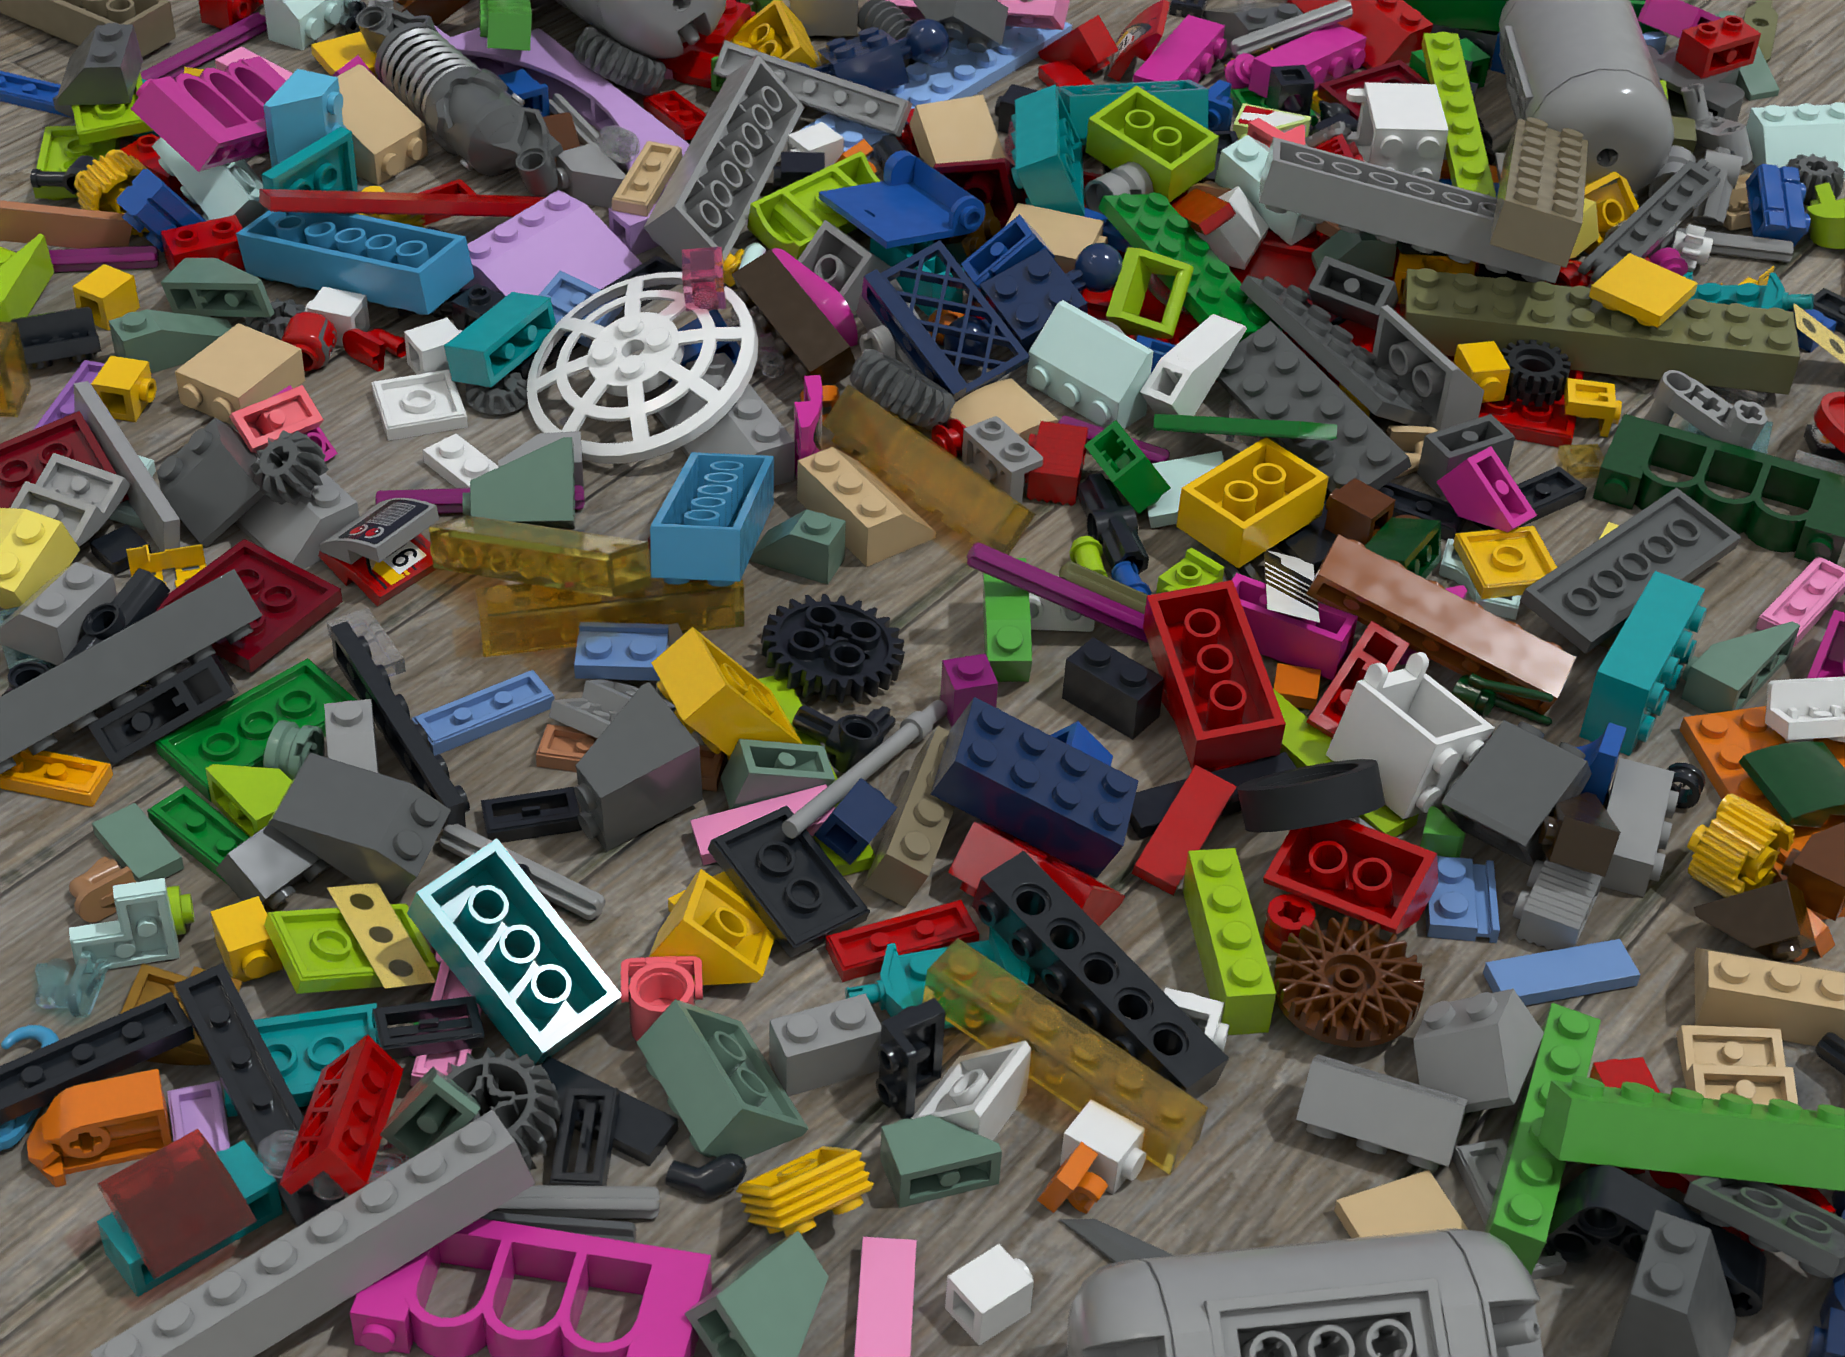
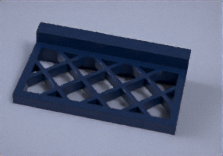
[861,240,1030,402]

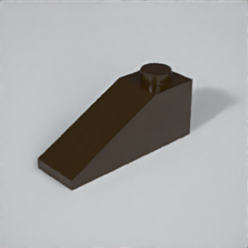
[1539,792,1621,877]

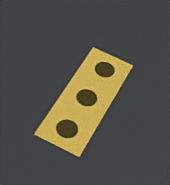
[1793,303,1845,364]
[327,883,436,989]

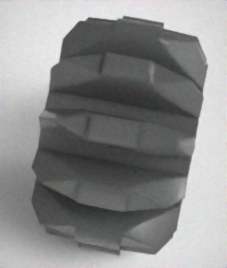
[1786,154,1844,206]
[251,430,329,505]

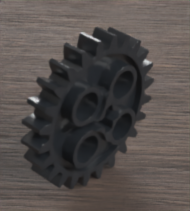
[761,594,905,703]

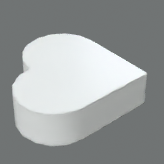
[860,325,896,359]

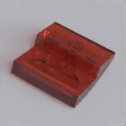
[97,1129,257,1279]

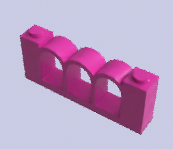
[131,56,286,172]
[350,1218,712,1357]

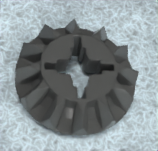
[245,298,306,340]
[466,372,528,415]

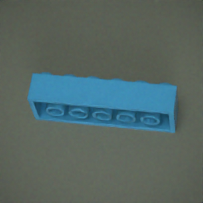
[236,210,475,315]
[650,452,774,587]

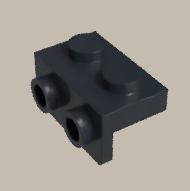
[10,306,101,369]
[876,998,946,1119]

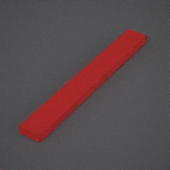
[259,189,546,217]

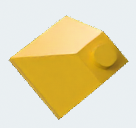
[1584,171,1639,254]
[649,869,775,985]

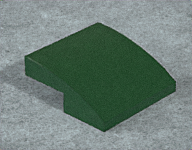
[1739,741,1845,828]

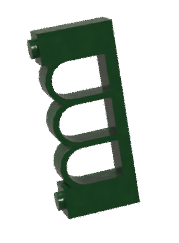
[1593,414,1845,564]

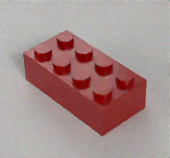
[1143,580,1286,770]

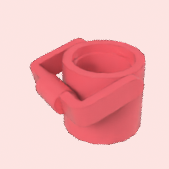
[621,956,703,1041]

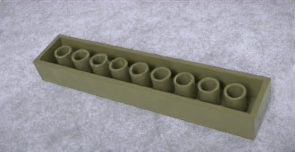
[1400,268,1800,395]

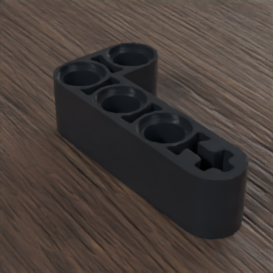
[1545,1165,1767,1317]

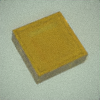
[1558,444,1604,479]

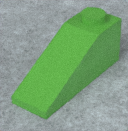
[982,558,1032,682]

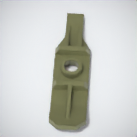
[1744,0,1779,62]

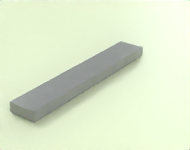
[713,40,913,138]
[74,381,180,552]

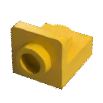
[1564,378,1622,437]

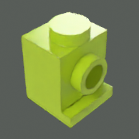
[1156,547,1225,594]

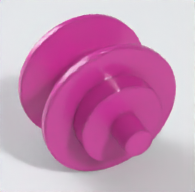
[1225,53,1255,89]
[1649,247,1688,276]

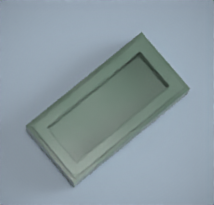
[92,803,184,882]

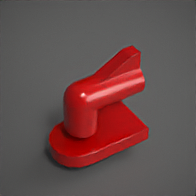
[342,328,406,371]

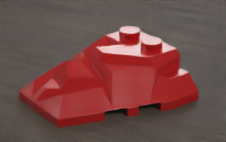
[659,0,757,89]

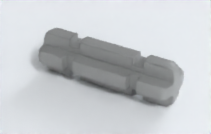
[1305,121,1351,148]

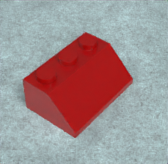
[1263,819,1438,935]
[948,822,1125,927]

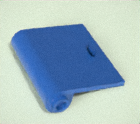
[819,150,985,249]

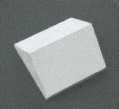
[1194,186,1269,270]
[911,1040,1031,1141]

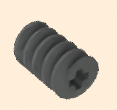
[857,0,915,40]

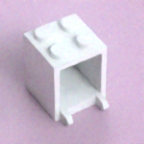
[1346,82,1449,182]
[1326,652,1495,819]

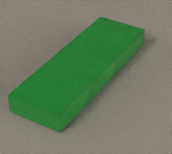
[147,786,250,884]

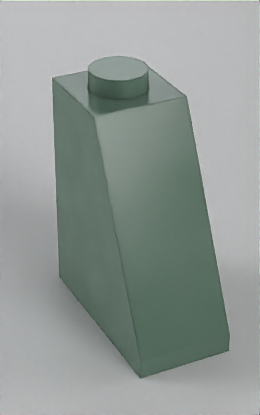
[462,437,575,530]
[684,1231,829,1357]

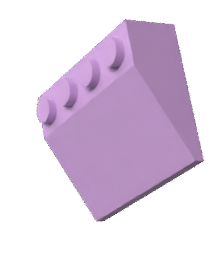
[461,190,642,296]

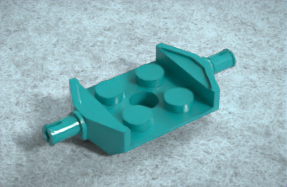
[1683,272,1814,311]
[845,927,1038,1029]

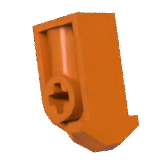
[27,1069,174,1187]

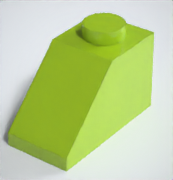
[205,764,292,837]

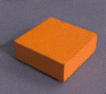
[1273,663,1321,710]

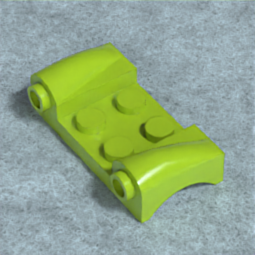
[747,151,880,260]

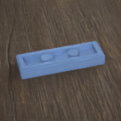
[412,670,555,756]
[1483,939,1640,1006]

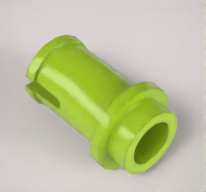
[1069,536,1108,577]

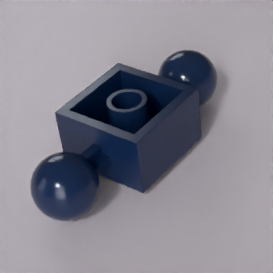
[793,19,949,106]
[943,243,1123,366]

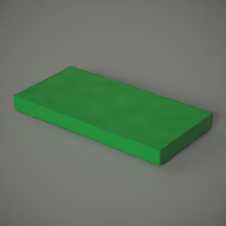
[1153,414,1337,441]
[155,658,357,802]

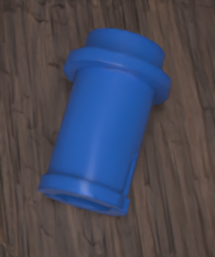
[1111,561,1152,595]

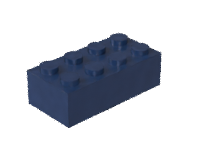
[930,697,1139,878]

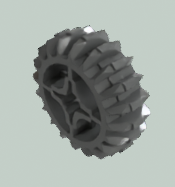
[573,27,666,96]
[849,349,955,431]
[446,1048,561,1170]

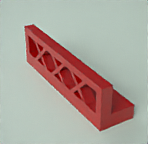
[280,1035,404,1195]

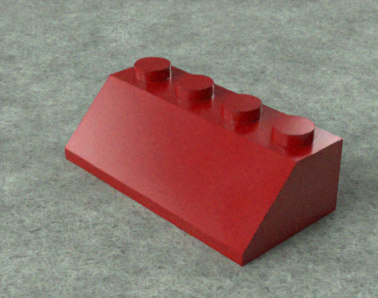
[1287,0,1433,69]

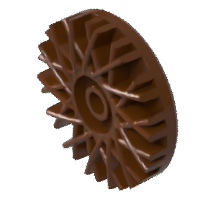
[1273,916,1425,1048]

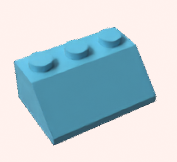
[263,69,347,167]

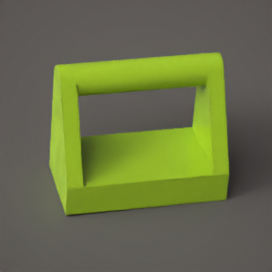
[1106,247,1194,339]

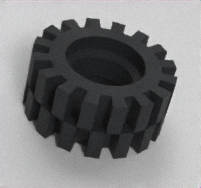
[1501,339,1571,407]

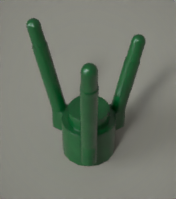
[1452,673,1553,736]

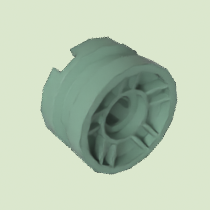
[263,720,324,780]

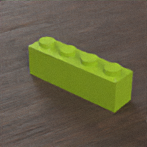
[1182,848,1276,1035]

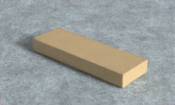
[611,141,682,216]

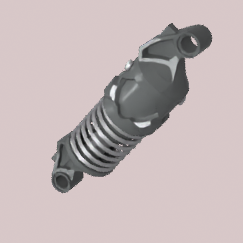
[356,6,564,197]

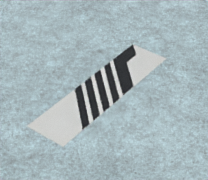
[1264,550,1320,623]

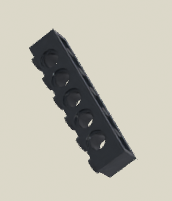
[972,851,1229,1115]

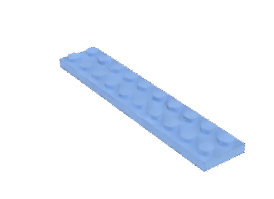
[800,22,1072,159]

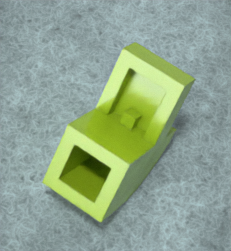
[1806,183,1845,249]

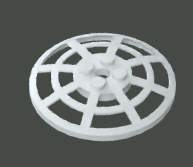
[527,272,758,464]

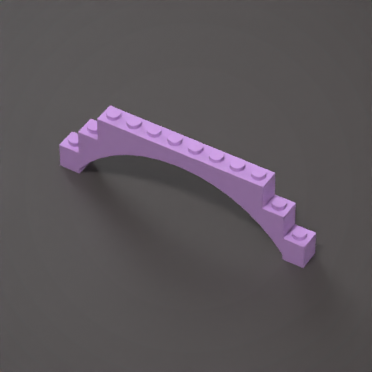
[435,26,690,255]

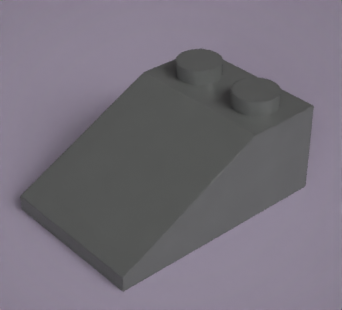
[1203,1,1307,57]
[268,753,451,904]

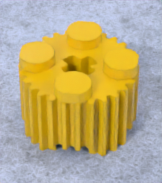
[74,149,150,237]
[1687,793,1795,898]

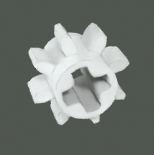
[1671,224,1713,272]

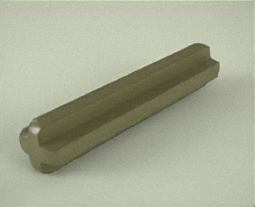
[1058,561,1147,614]

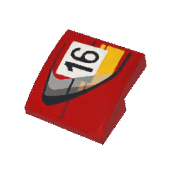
[1107,0,1170,82]
[318,534,445,607]

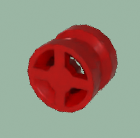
[1263,894,1316,954]

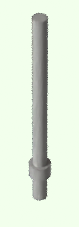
[782,700,947,838]

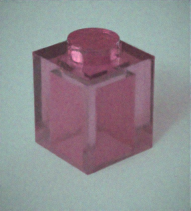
[682,247,726,311]

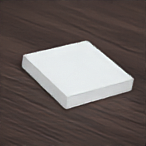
[371,369,468,441]

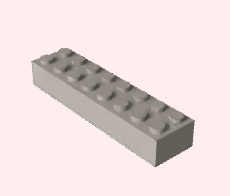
[643,55,804,276]
[1259,137,1561,283]

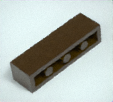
[732,249,856,386]

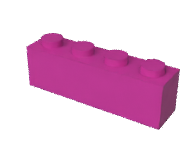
[1133,15,1227,83]
[1248,23,1367,98]

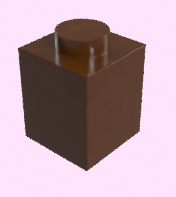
[1324,478,1395,545]

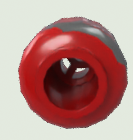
[281,312,338,371]

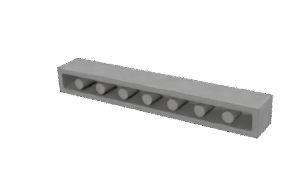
[90,1109,535,1357]

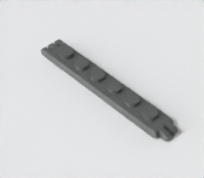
[1578,158,1721,282]

